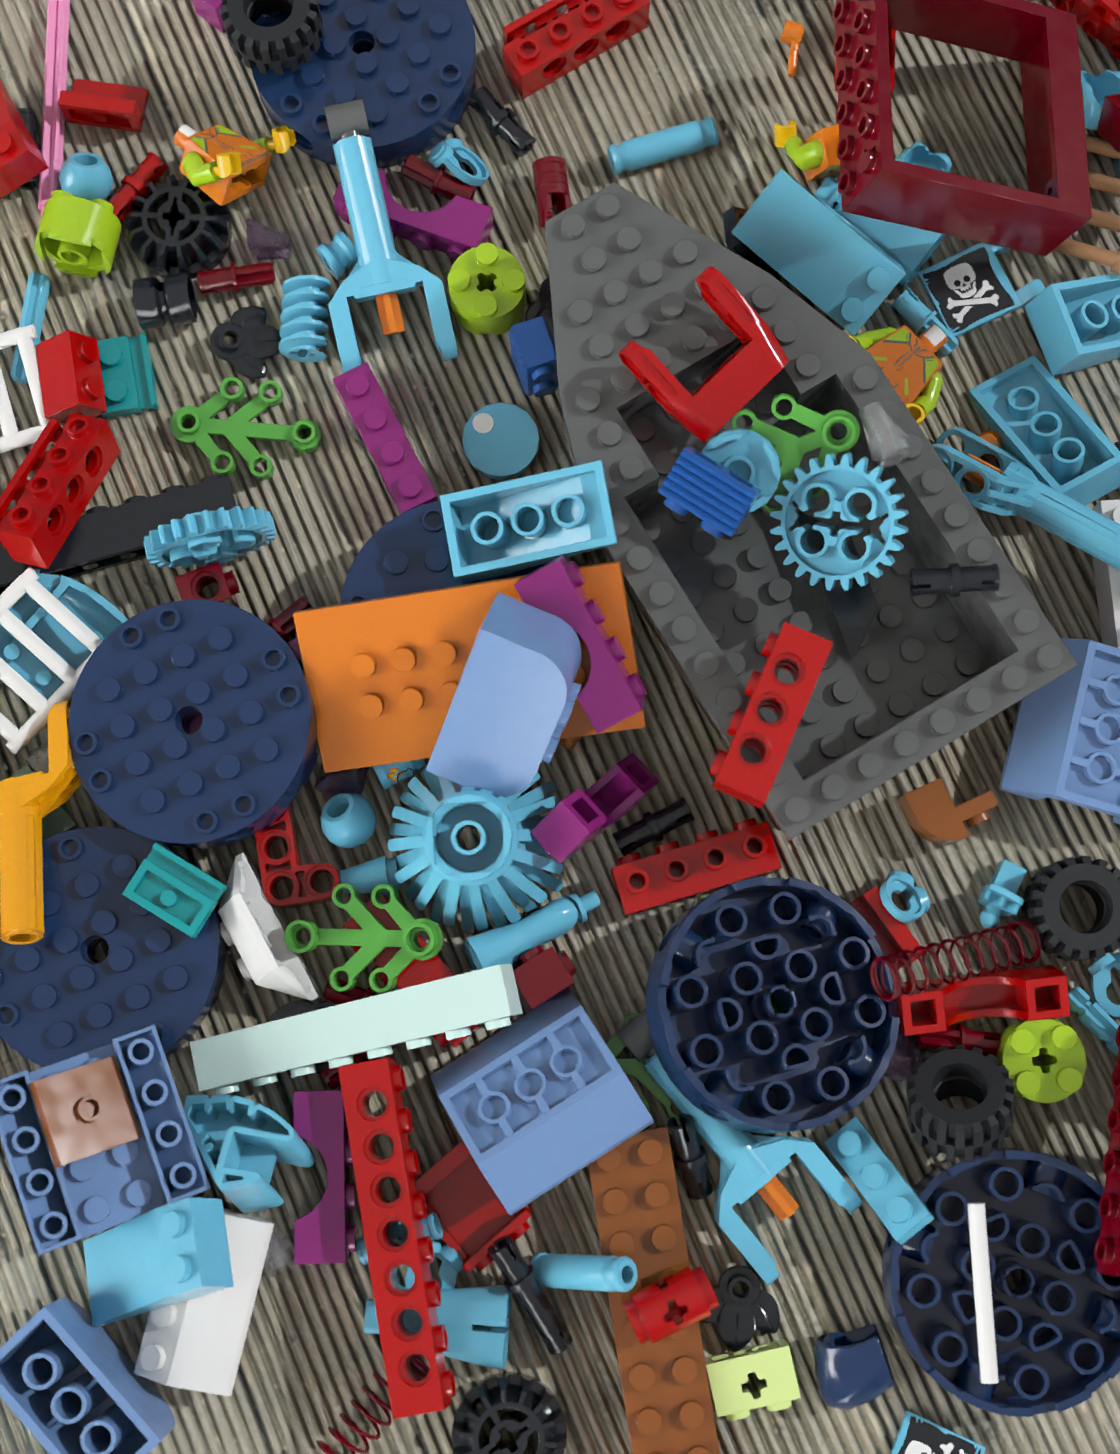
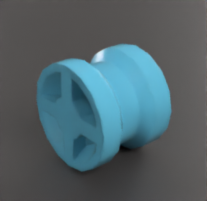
[315,231,358,280]

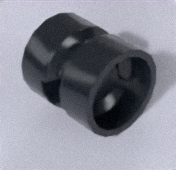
[132,273,198,329]

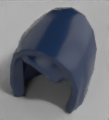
[814,1324,894,1410]

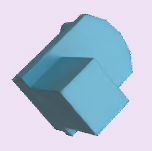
[977,859,1027,929]

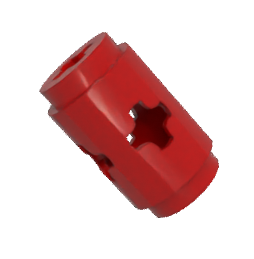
[622,1266,719,1344]

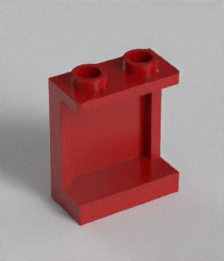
[415,1140,532,1272]

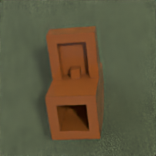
[897,778,999,844]

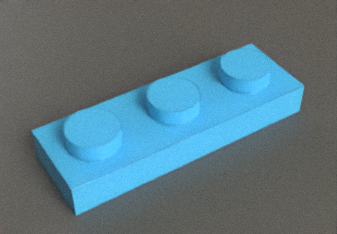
[824,1117,935,1245]

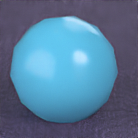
[59,152,113,201]
[320,793,377,848]

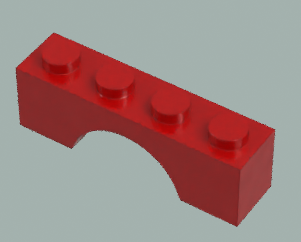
[896,964,1070,1036]

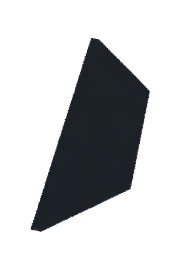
[798,511,879,658]

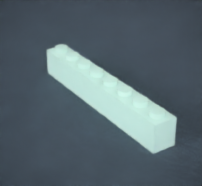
[189,964,523,1095]

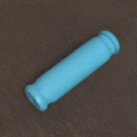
[607,116,719,175]
[530,1253,638,1293]

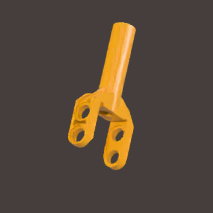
[0,699,82,945]

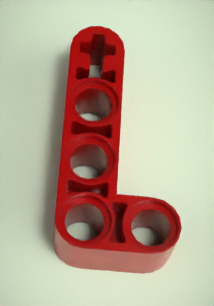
[255,800,343,909]

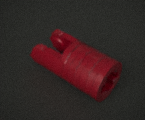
[532,156,571,228]

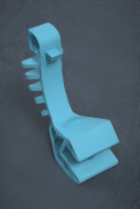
[98,1094,315,1234]

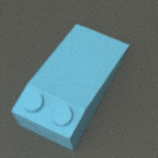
[731,168,906,335]
[1025,273,1120,376]
[968,355,1120,506]
[440,460,618,583]
[83,1197,234,1327]

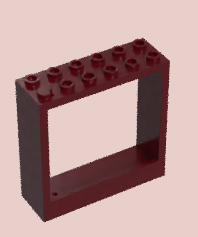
[832,0,1092,257]

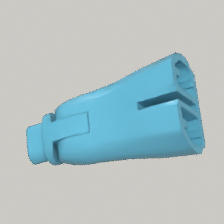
[815,176,945,289]
[462,890,601,971]
[364,1285,512,1370]

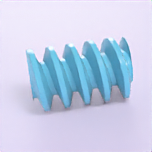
[278,275,331,363]

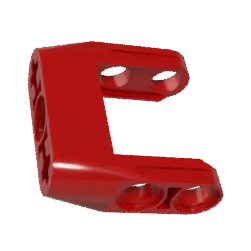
[618,266,789,443]

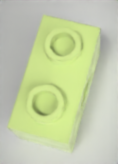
[705,1339,801,1421]

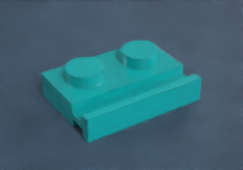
[97,332,160,419]
[122,843,228,938]

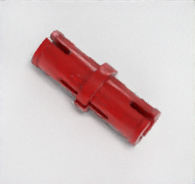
[108,152,168,225]

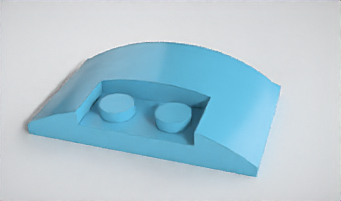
[0,569,128,700]

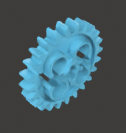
[770,453,909,591]
[143,506,277,569]

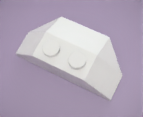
[218,852,324,1002]

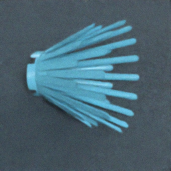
[388,766,574,934]

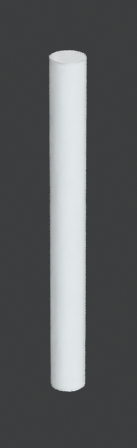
[967,1203,999,1384]

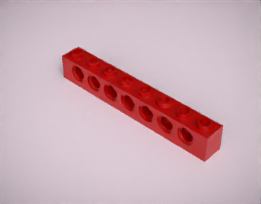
[338,1057,456,1419]

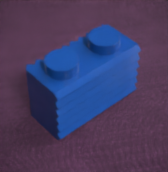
[509,316,558,397]
[658,446,762,538]

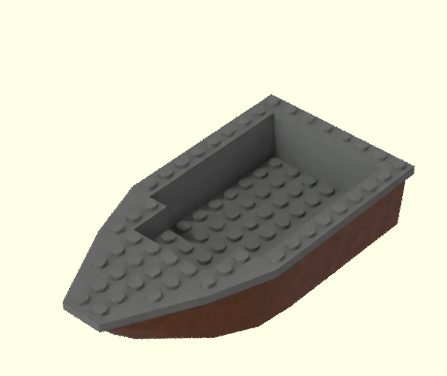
[545,182,1078,841]

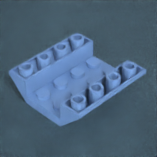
[999,638,1120,825]
[430,988,654,1215]
[0,1024,210,1255]

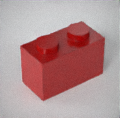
[35,330,107,424]

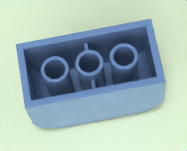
[426,592,582,797]
[0,1297,176,1454]

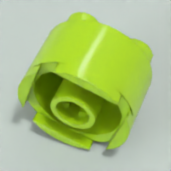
[34,190,122,278]
[447,242,526,336]
[996,1019,1087,1103]

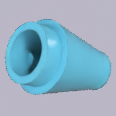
[340,855,401,895]

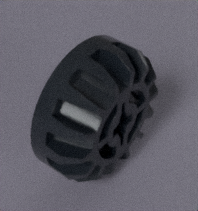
[125,174,232,279]
[451,1372,567,1454]

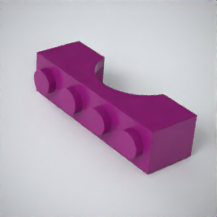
[333,168,494,261]
[332,362,438,515]
[514,555,647,734]
[531,752,660,864]
[293,1089,357,1264]

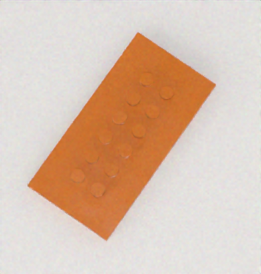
[293,561,647,773]

